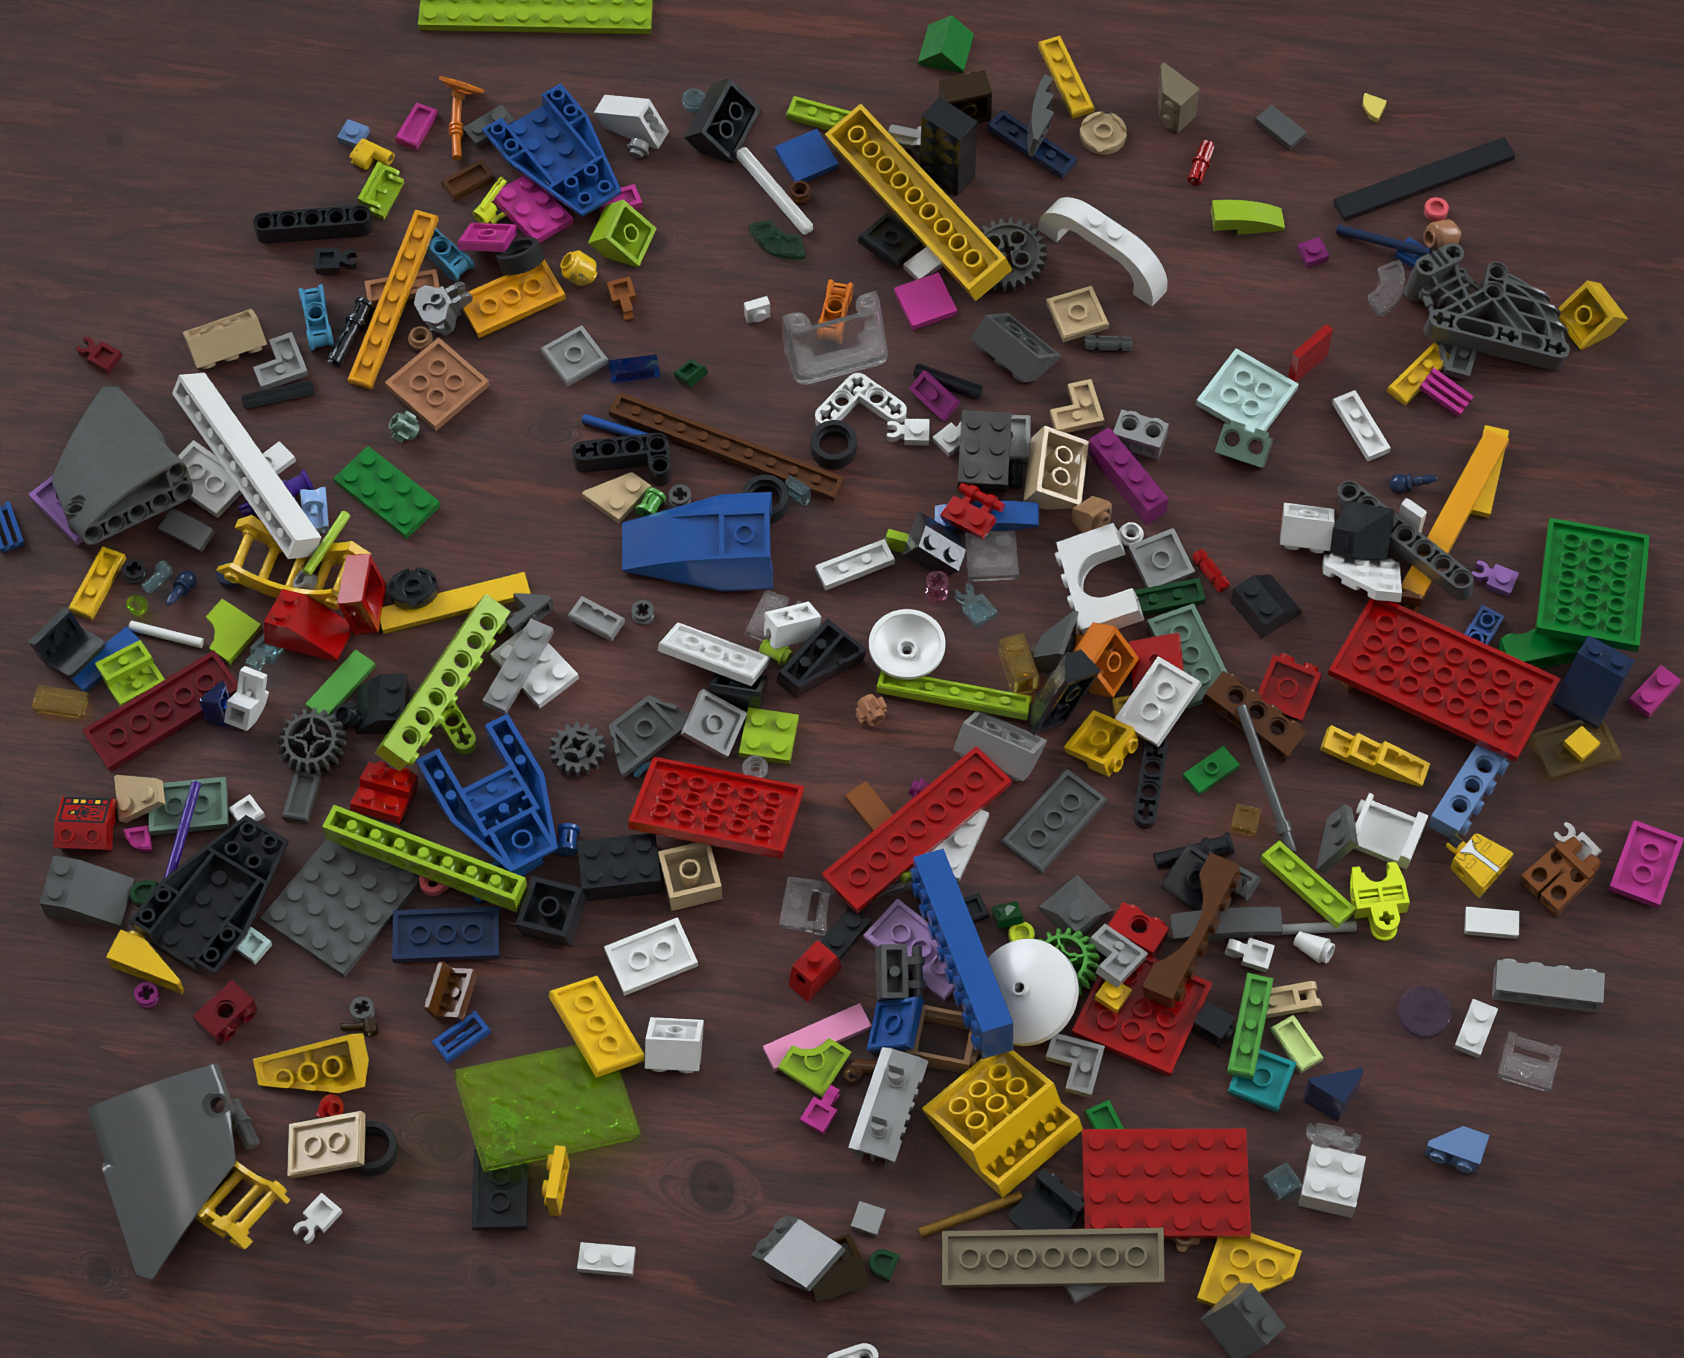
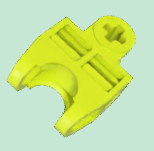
[1350,862,1410,941]

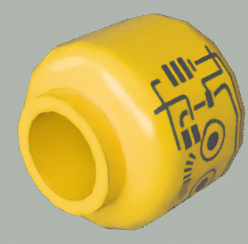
[560,250,597,287]

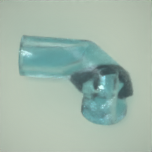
[141,561,172,594]

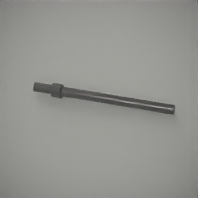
[1236,704,1297,853]

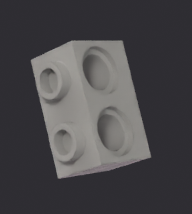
[1113,409,1169,460]

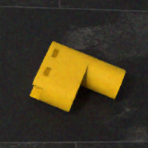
[349,138,395,170]

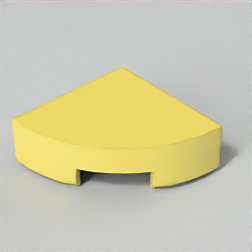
[1362,93,1387,123]

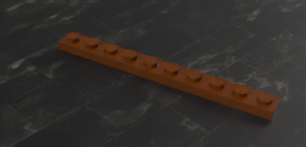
[609,392,844,502]

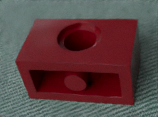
[193,980,258,1046]

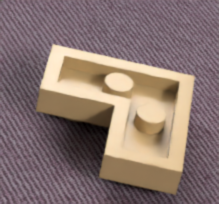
[1050,379,1104,433]

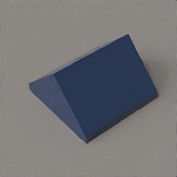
[1304,1068,1363,1122]

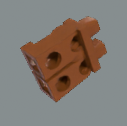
[1520,836,1601,917]

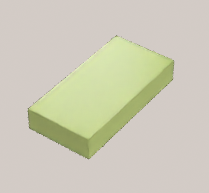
[1270,1015,1323,1074]

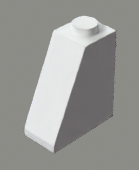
[594,95,669,149]

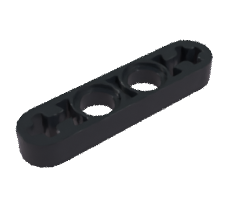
[1133,738,1168,829]

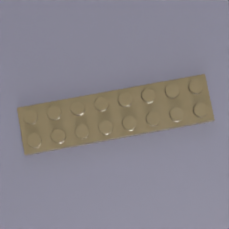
[942,1228,1165,1288]

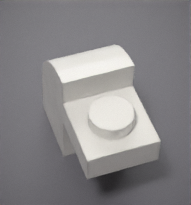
[224,666,269,731]

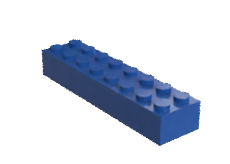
[910,849,1013,1059]

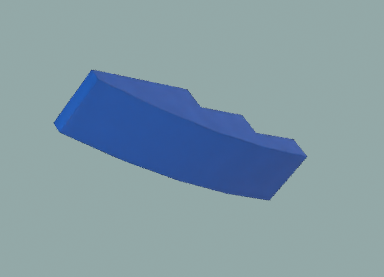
[934,501,1039,534]

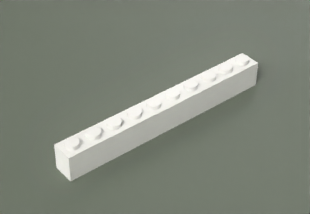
[172,373,321,559]

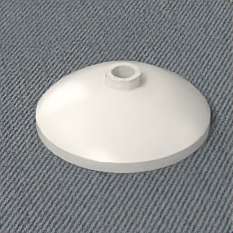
[869,609,945,680]

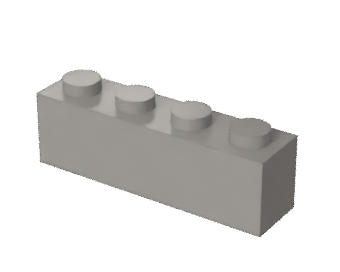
[1492,959,1605,1013]

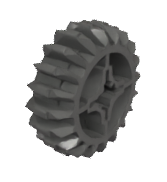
[276,707,347,776]

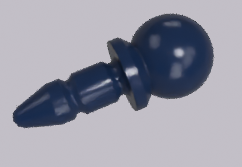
[1389,473,1438,494]
[166,571,197,606]

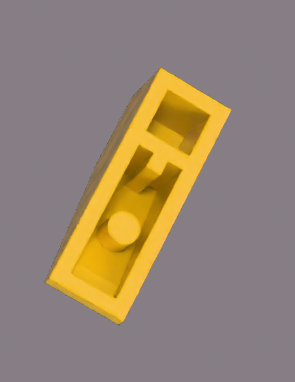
[106,930,184,994]

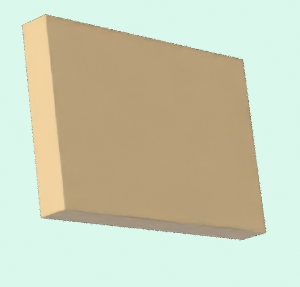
[287,1111,365,1179]

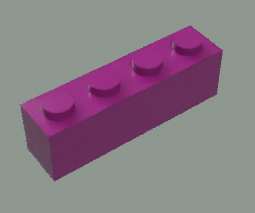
[1088,427,1168,525]

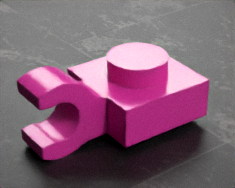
[598,184,642,214]
[800,1085,840,1135]

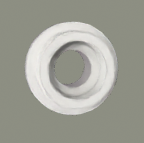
[1119,522,1144,546]

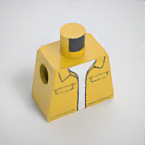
[1446,834,1514,898]

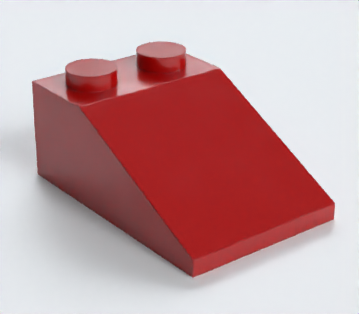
[264,589,353,662]

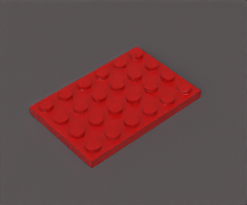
[628,757,805,859]
[1082,1128,1251,1239]

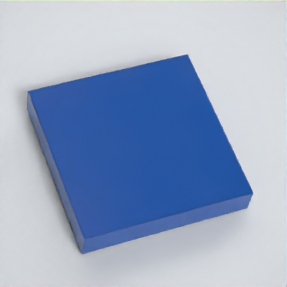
[775,129,839,182]
[866,997,924,1054]

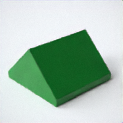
[918,15,974,73]

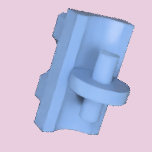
[300,487,329,534]

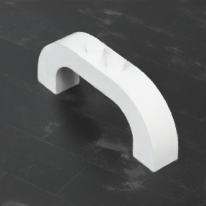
[1038,197,1168,307]

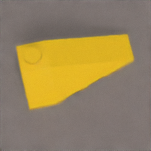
[253,1033,369,1093]

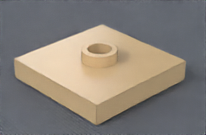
[1046,286,1109,342]

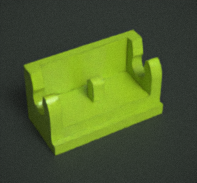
[358,162,404,220]

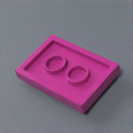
[493,175,573,243]
[1608,820,1684,909]

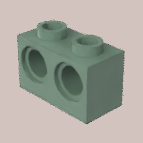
[1215,420,1274,468]

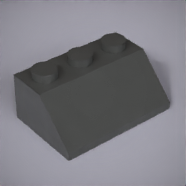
[971,313,1062,383]

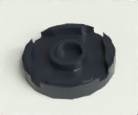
[388,568,439,610]

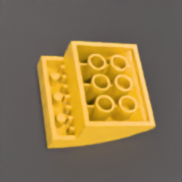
[922,1050,1083,1198]

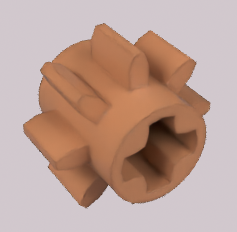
[855,694,888,726]

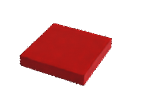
[1288,324,1333,382]

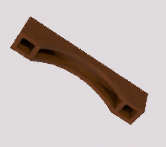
[1143,853,1242,1009]

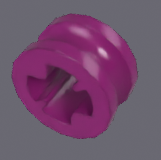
[134,982,160,1009]

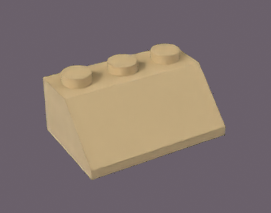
[182,309,267,369]
[1023,426,1089,510]

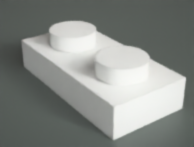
[1454,999,1498,1058]
[577,1242,636,1277]

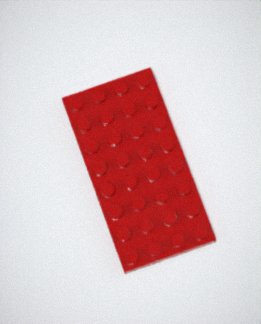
[1328,598,1561,762]

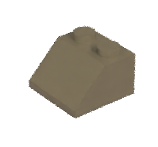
[1157,62,1200,134]

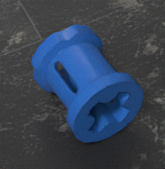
[555,823,581,857]

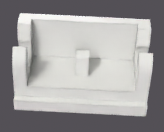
[764,602,821,649]

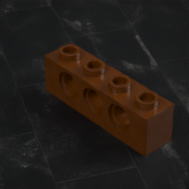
[1202,670,1306,763]

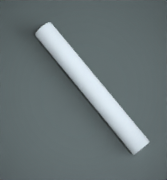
[129,621,204,648]

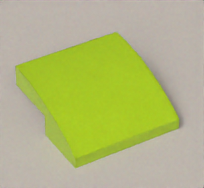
[95,640,165,706]

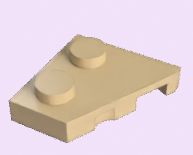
[582,472,651,524]
[114,775,165,823]

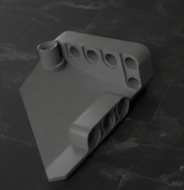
[51,386,193,545]
[88,1064,236,1280]

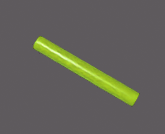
[302,511,351,576]

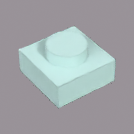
[235,927,272,964]

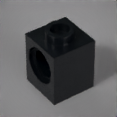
[1192,1001,1236,1048]

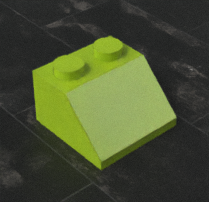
[588,200,657,267]

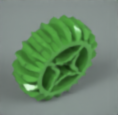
[1038,928,1100,995]

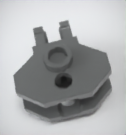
[414,281,473,336]

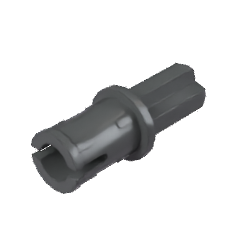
[224,1098,260,1150]

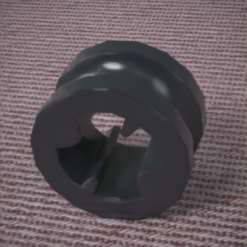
[122,559,147,584]

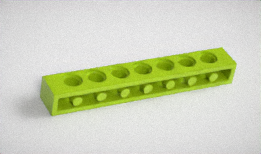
[375,594,510,771]
[322,805,528,912]

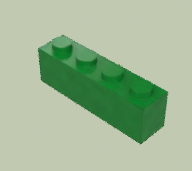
[1497,629,1584,669]

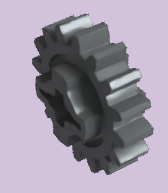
[549,722,606,777]

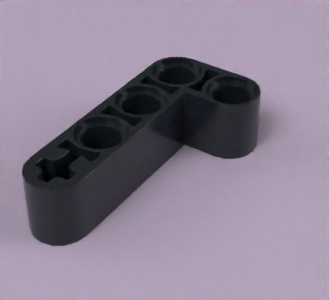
[572,433,672,486]

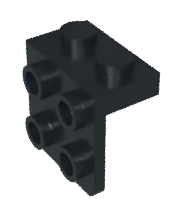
[28,607,106,678]
[1008,1168,1085,1230]

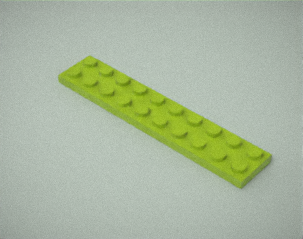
[418,0,653,34]

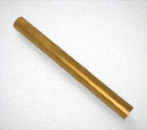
[918,1191,1023,1238]

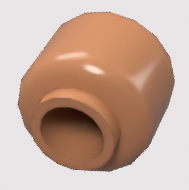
[1423,219,1461,252]

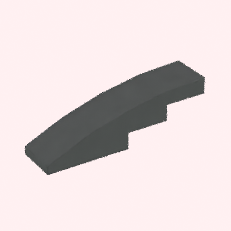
[1027,74,1054,157]
[1170,907,1283,942]

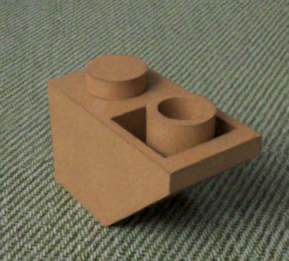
[1071,496,1112,533]

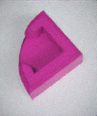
[123,825,153,853]

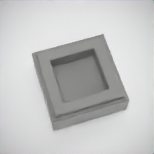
[851,1201,885,1237]

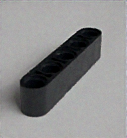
[253,205,373,244]

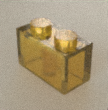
[998,633,1039,694]

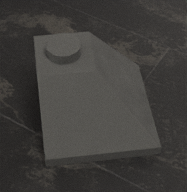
[1029,610,1079,674]
[1039,875,1113,937]

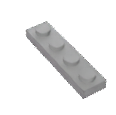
[482,618,554,714]

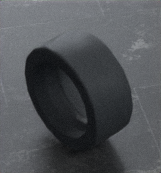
[495,237,544,275]
[810,420,857,469]
[742,474,789,524]
[353,1121,398,1176]

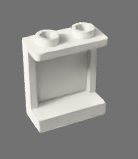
[1354,793,1429,870]

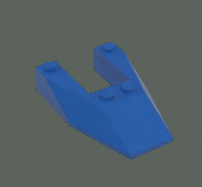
[416,713,558,873]

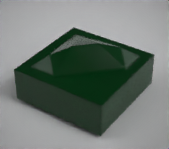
[673,359,708,388]
[991,901,1024,929]

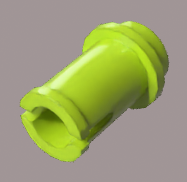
[759,639,793,665]

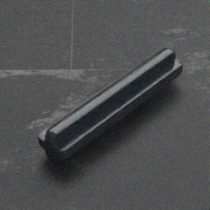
[913,363,983,399]
[241,380,314,409]

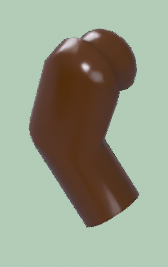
[843,1059,877,1083]

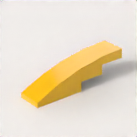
[1320,725,1430,787]

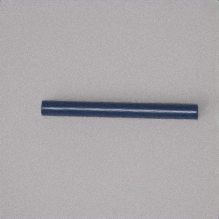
[1336,224,1431,256]

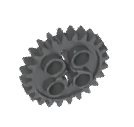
[982,217,1047,292]

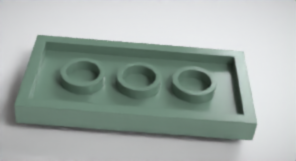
[1147,603,1228,709]

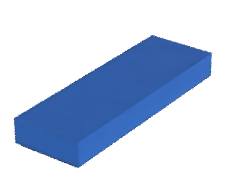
[70,627,143,694]

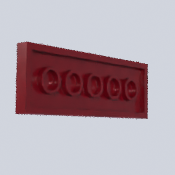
[82,650,238,772]

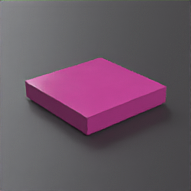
[457,223,517,252]
[894,272,958,330]

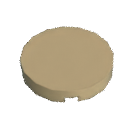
[1080,112,1127,155]

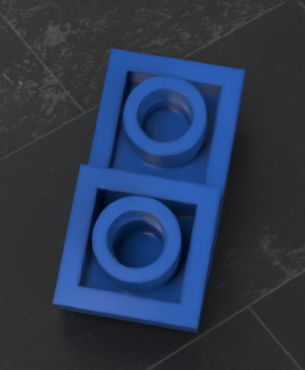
[1465,605,1505,645]

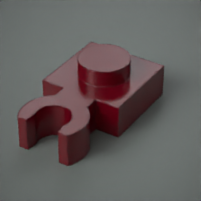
[76,336,123,374]

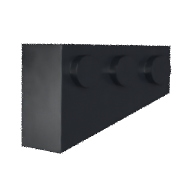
[776,618,867,698]

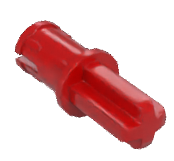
[1187,140,1214,186]

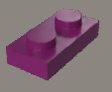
[909,370,961,421]

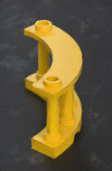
[216,515,371,609]
[195,1161,290,1249]

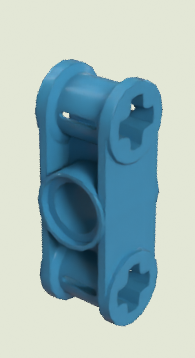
[425,228,475,282]
[298,284,334,351]

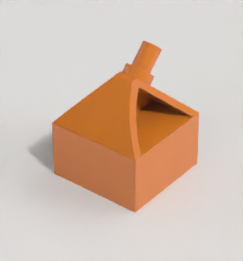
[1072,622,1139,698]

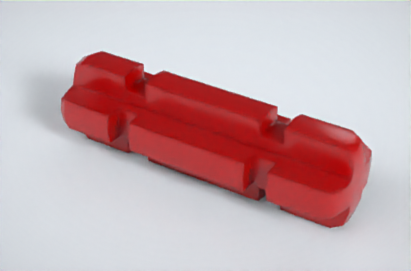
[1192,549,1230,593]

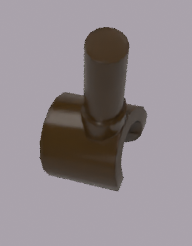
[340,1018,379,1037]

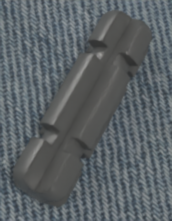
[1085,335,1133,351]

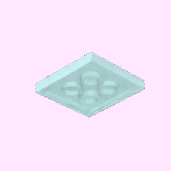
[1196,349,1299,441]

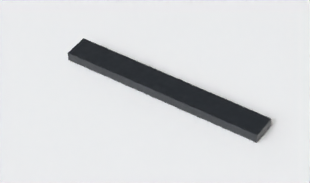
[1333,137,1515,222]

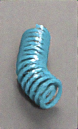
[633,761,651,778]

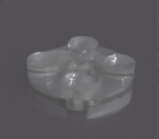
[1306,1123,1362,1154]

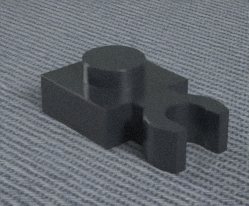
[315,247,357,274]

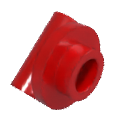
[314,1093,344,1119]

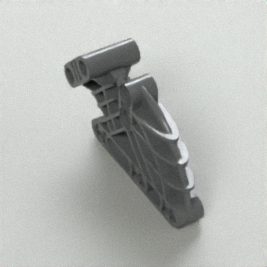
[1404,243,1570,371]

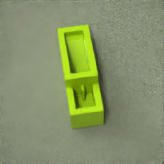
[1211,200,1285,235]

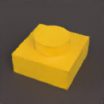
[1094,981,1132,1014]

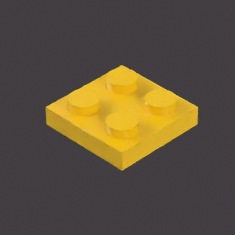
[542,1145,570,1217]

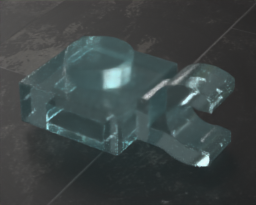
[246,634,286,672]

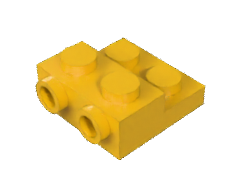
[1064,710,1139,777]

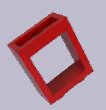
[337,553,386,635]

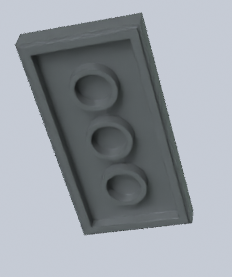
[1001,769,1107,875]

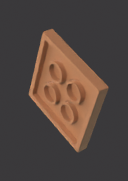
[385,337,490,431]

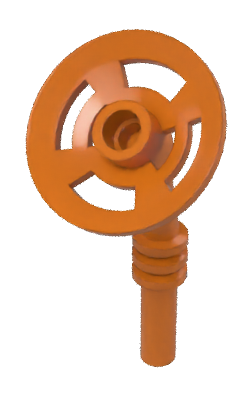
[439,76,485,161]

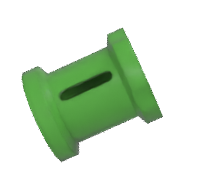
[635,487,666,517]

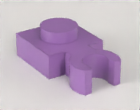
[1472,561,1519,598]

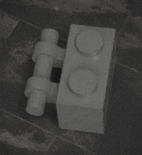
[875,944,926,1001]

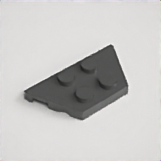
[609,695,690,779]

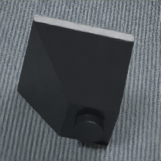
[1330,501,1395,560]

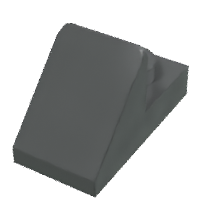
[506,593,554,637]

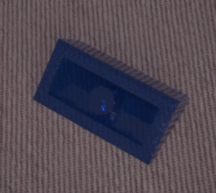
[608,354,660,383]
[199,681,230,727]

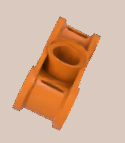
[816,279,854,344]

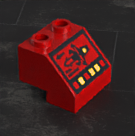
[53,797,117,851]

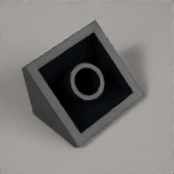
[709,673,768,711]

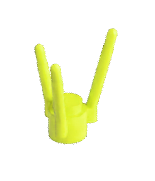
[472,177,506,224]

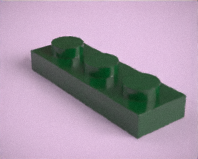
[1134,578,1206,616]

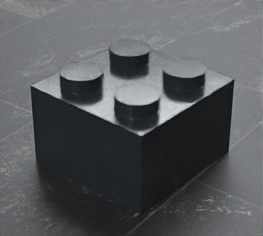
[516,876,588,947]

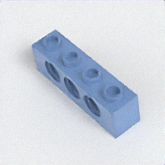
[1428,744,1509,839]

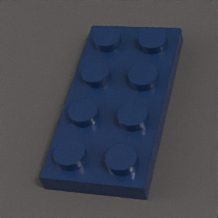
[392,906,500,963]

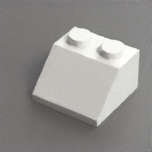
[1280,503,1335,553]
[645,1017,704,1073]

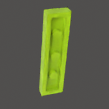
[1260,840,1356,929]

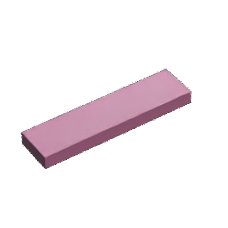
[763,1003,871,1072]

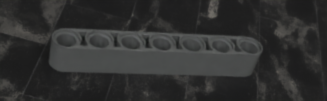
[1338,481,1473,601]

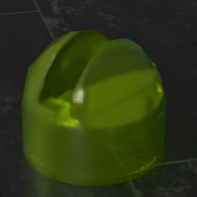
[125,595,148,616]

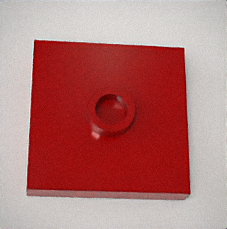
[1129,632,1184,690]

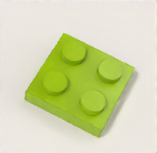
[739,707,799,765]

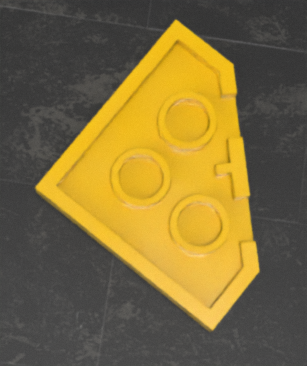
[1196,1233,1302,1307]

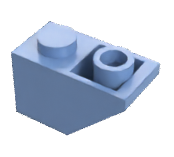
[1424,1126,1489,1173]

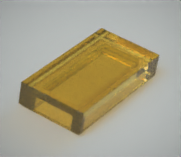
[32,685,89,719]

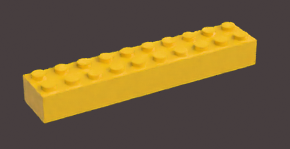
[825,104,1012,301]

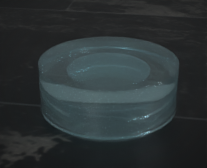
[682,88,706,112]

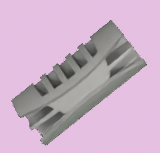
[848,1047,928,1167]

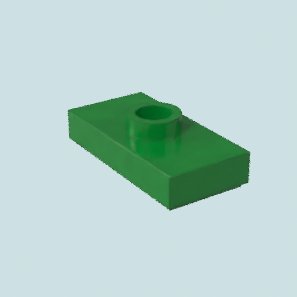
[1183,746,1240,796]

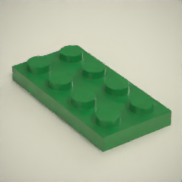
[333,446,441,539]

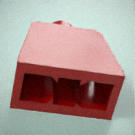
[788,941,842,1003]

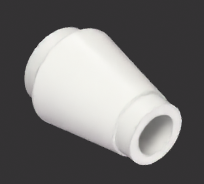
[1293,931,1335,963]

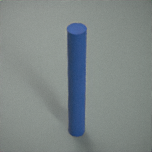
[581,414,650,436]

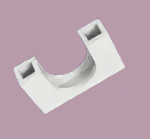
[1055,523,1144,634]

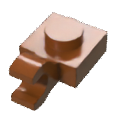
[607,277,637,321]

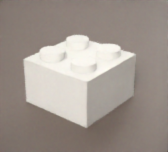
[1298,1144,1366,1218]

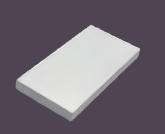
[657,623,770,686]

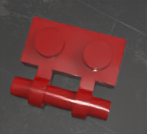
[940,483,1005,540]

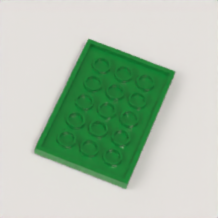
[1535,518,1650,652]

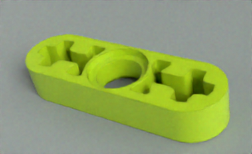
[429,698,477,755]

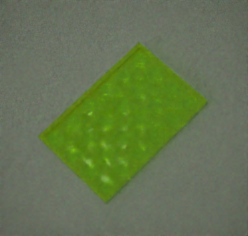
[454,1044,641,1172]

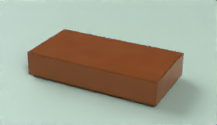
[845,781,893,832]

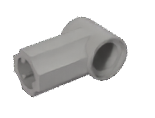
[888,124,921,157]

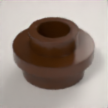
[788,181,812,204]

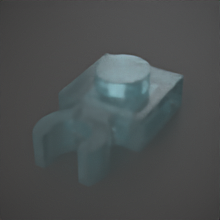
[955,583,997,629]

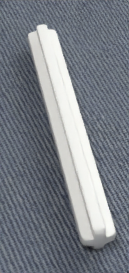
[736,147,813,235]

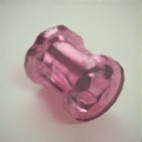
[925,571,949,603]

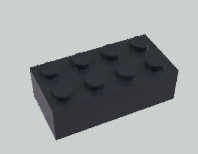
[920,97,978,196]

